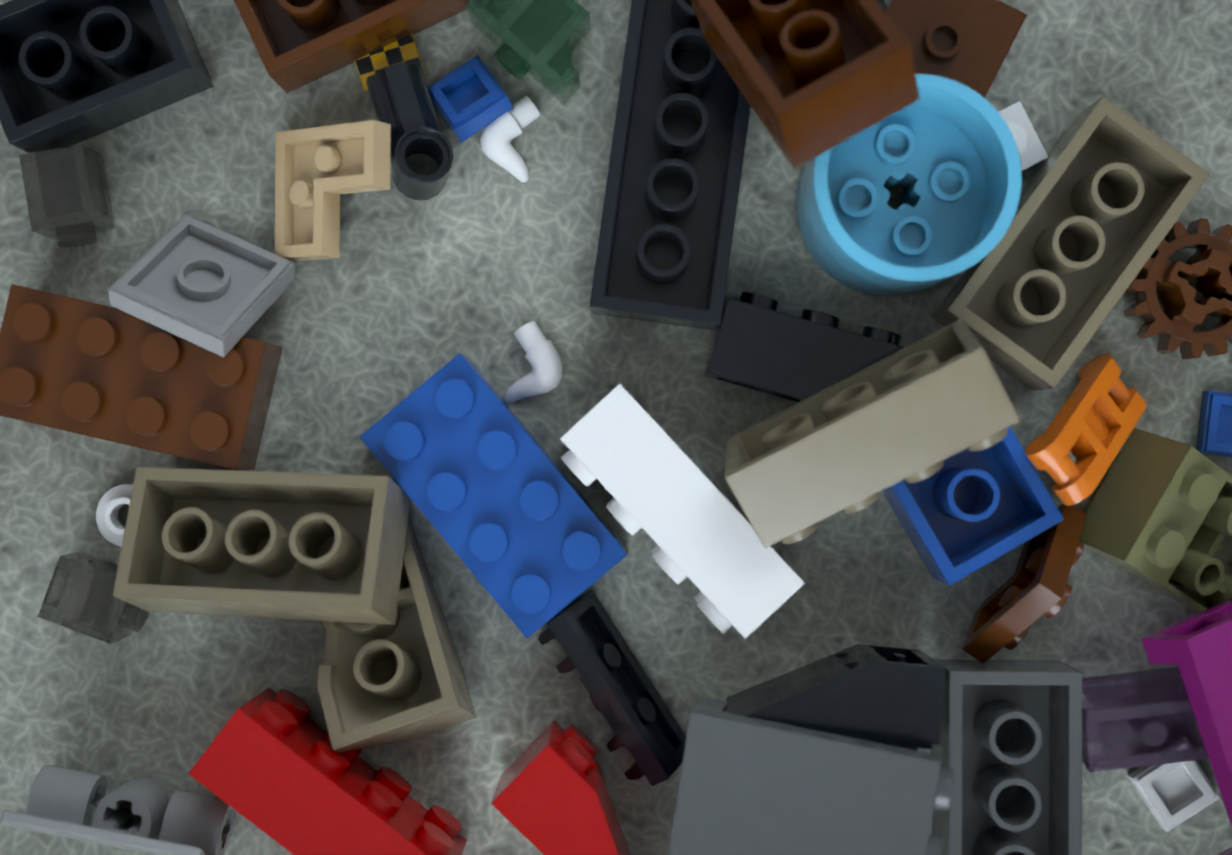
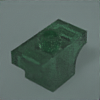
[465,0,591,105]

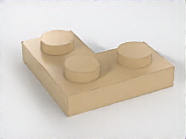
[274,120,391,261]

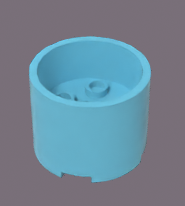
[796,74,1022,297]

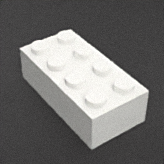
[560,384,805,639]

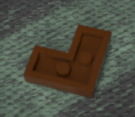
[962,503,1087,664]

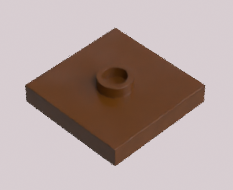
[886,0,1027,98]

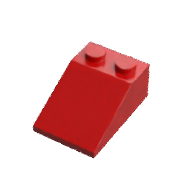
[491,721,630,855]

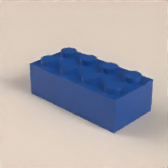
[359,353,628,638]

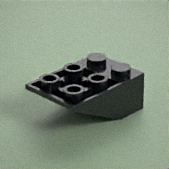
[726,644,946,751]

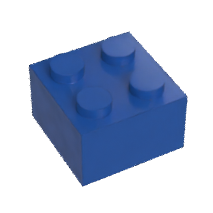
[882,427,1064,586]

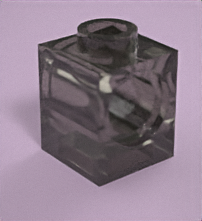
[37,551,150,644]

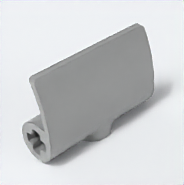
[1,765,236,855]

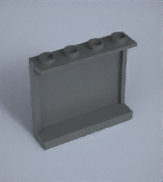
[669,697,954,855]

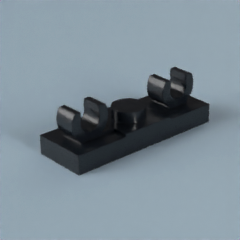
[538,590,686,786]

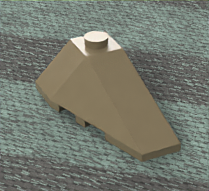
[317,469,476,752]

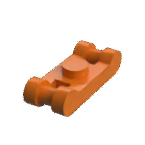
[1025,353,1147,506]

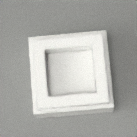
[1127,741,1220,832]

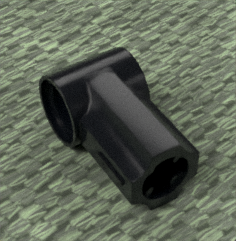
[366,62,454,200]

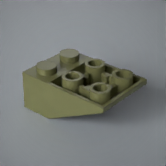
[1079,428,1232,614]

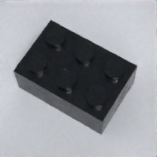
[0,0,214,159]

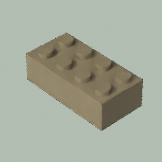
[931,97,1210,391]
[725,318,1021,548]
[113,467,411,625]

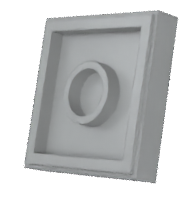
[108,215,295,357]

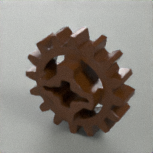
[1124,218,1232,360]

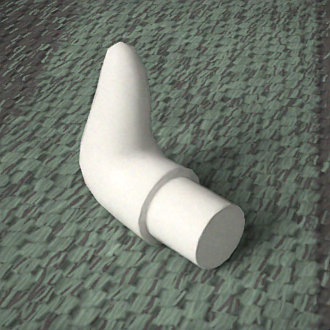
[480,95,540,182]
[504,321,563,403]

